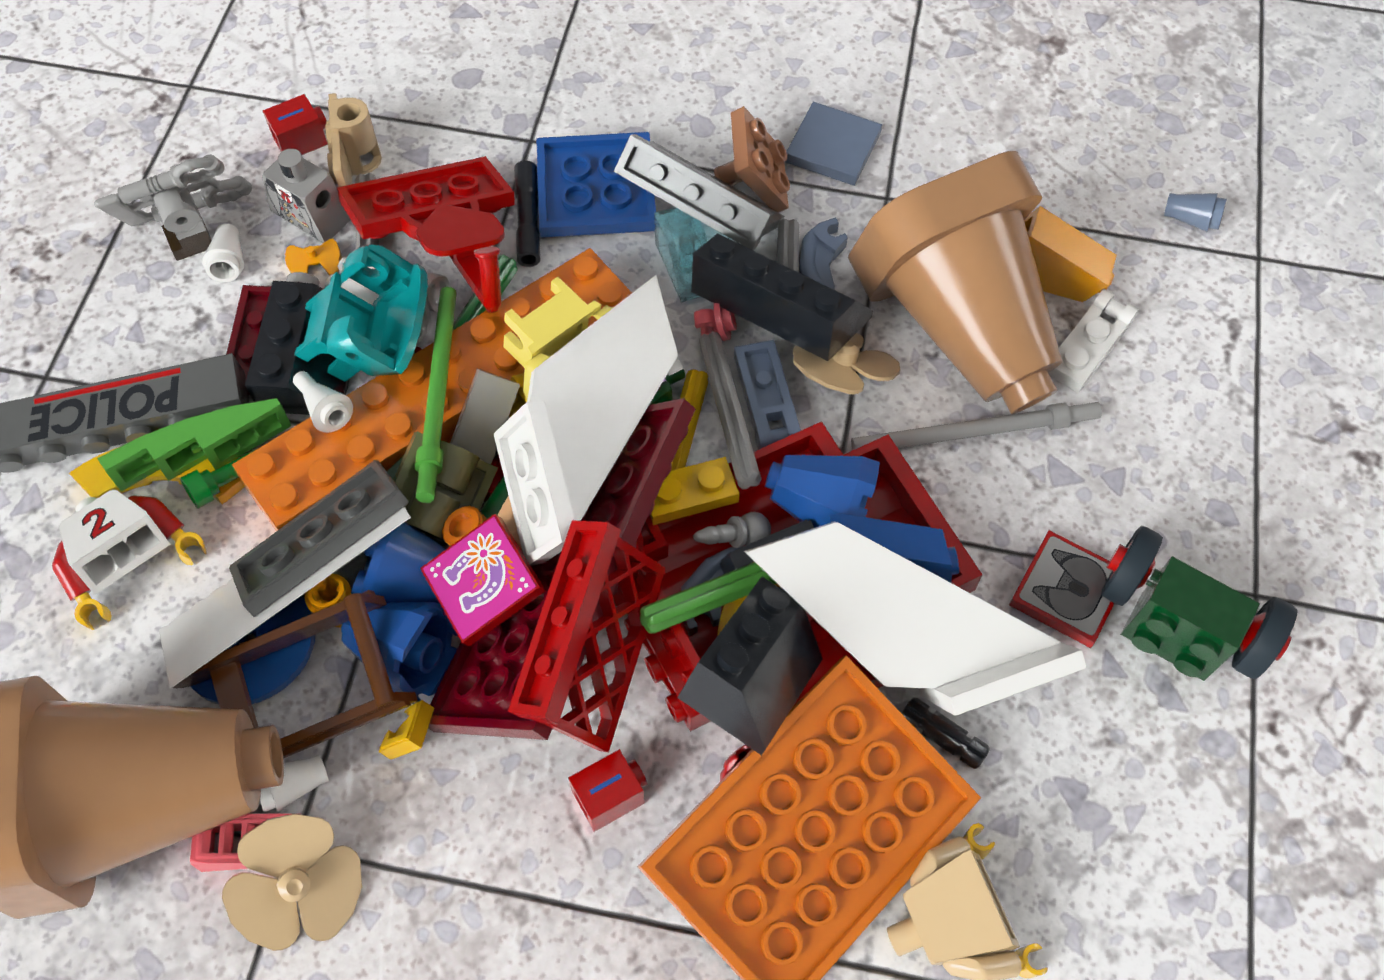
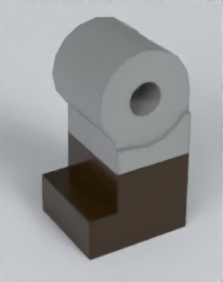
[154,186,212,261]

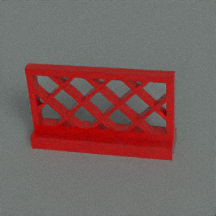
[508,520,666,753]

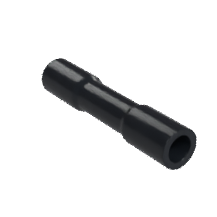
[514,161,540,267]

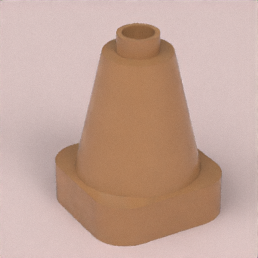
[848,151,1062,414]
[0,676,284,919]

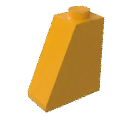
[1024,206,1117,303]

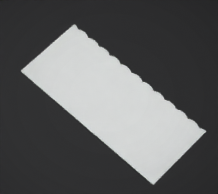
[159,507,411,689]

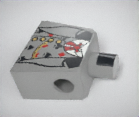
[262,149,351,243]

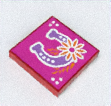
[420,514,546,646]

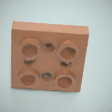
[714,106,790,213]

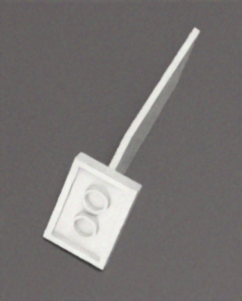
[494,275,678,566]
[744,521,1087,716]

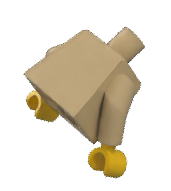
[887,823,1048,980]

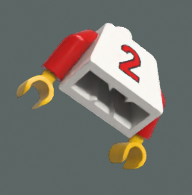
[52,490,207,630]

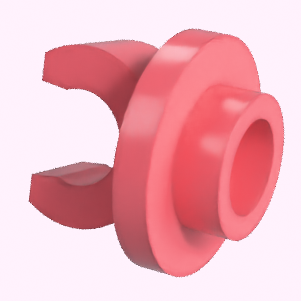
[694,303,737,341]

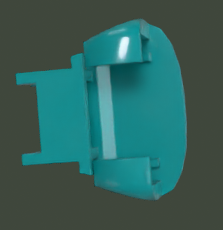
[294,244,428,381]

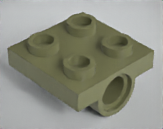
[393,431,498,542]

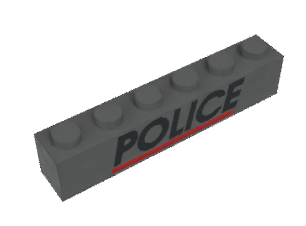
[0,353,249,473]

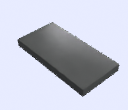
[229,459,409,617]

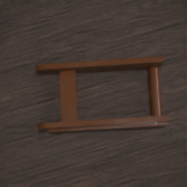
[173,590,418,759]

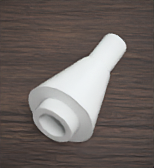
[293,371,353,433]

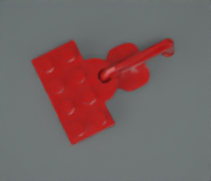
[337,156,515,313]

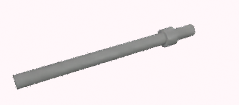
[851,402,1102,450]

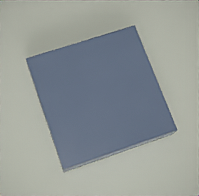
[785,101,882,186]

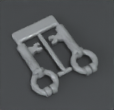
[94,154,252,226]

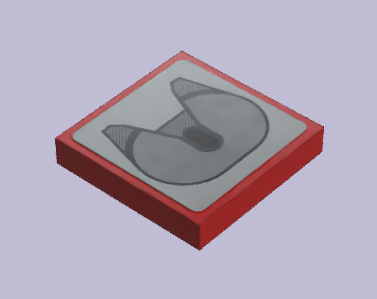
[1009,530,1115,648]

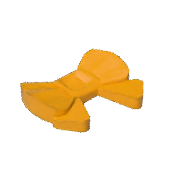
[285,239,342,276]

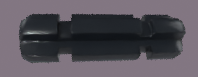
[902,697,990,769]

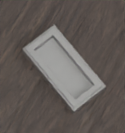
[450,368,520,464]

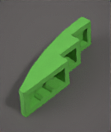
[97,398,291,491]

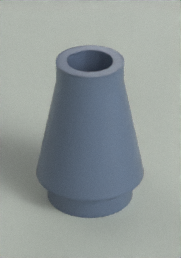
[1164,193,1227,232]

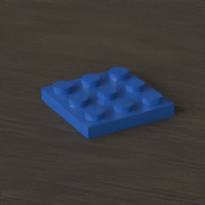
[536,132,657,238]

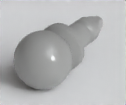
[693,512,771,548]

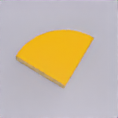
[379,700,434,760]

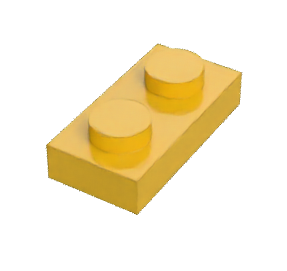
[650,456,739,525]

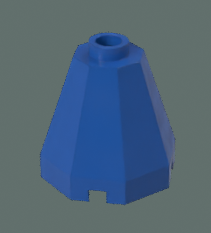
[764,455,880,528]
[341,602,458,704]

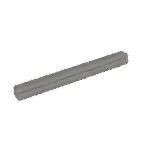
[699,331,761,489]

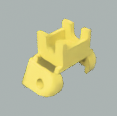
[503,277,614,401]

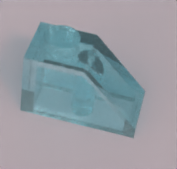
[654,207,707,303]

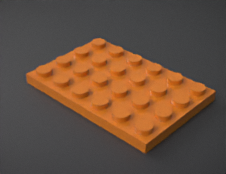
[637,655,981,980]

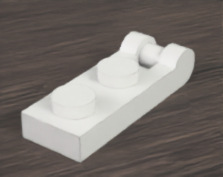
[1049,289,1139,393]

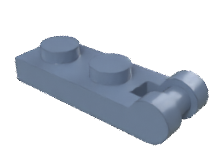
[734,340,801,450]

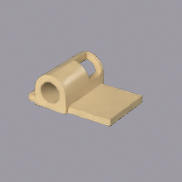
[325,93,382,187]

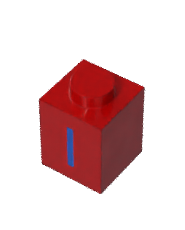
[262,94,328,155]
[568,749,648,832]

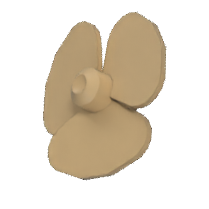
[793,333,900,394]
[222,813,362,951]

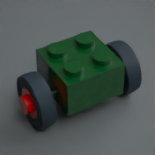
[1101,526,1298,681]

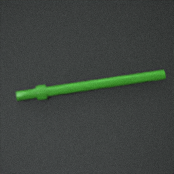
[415,287,457,503]

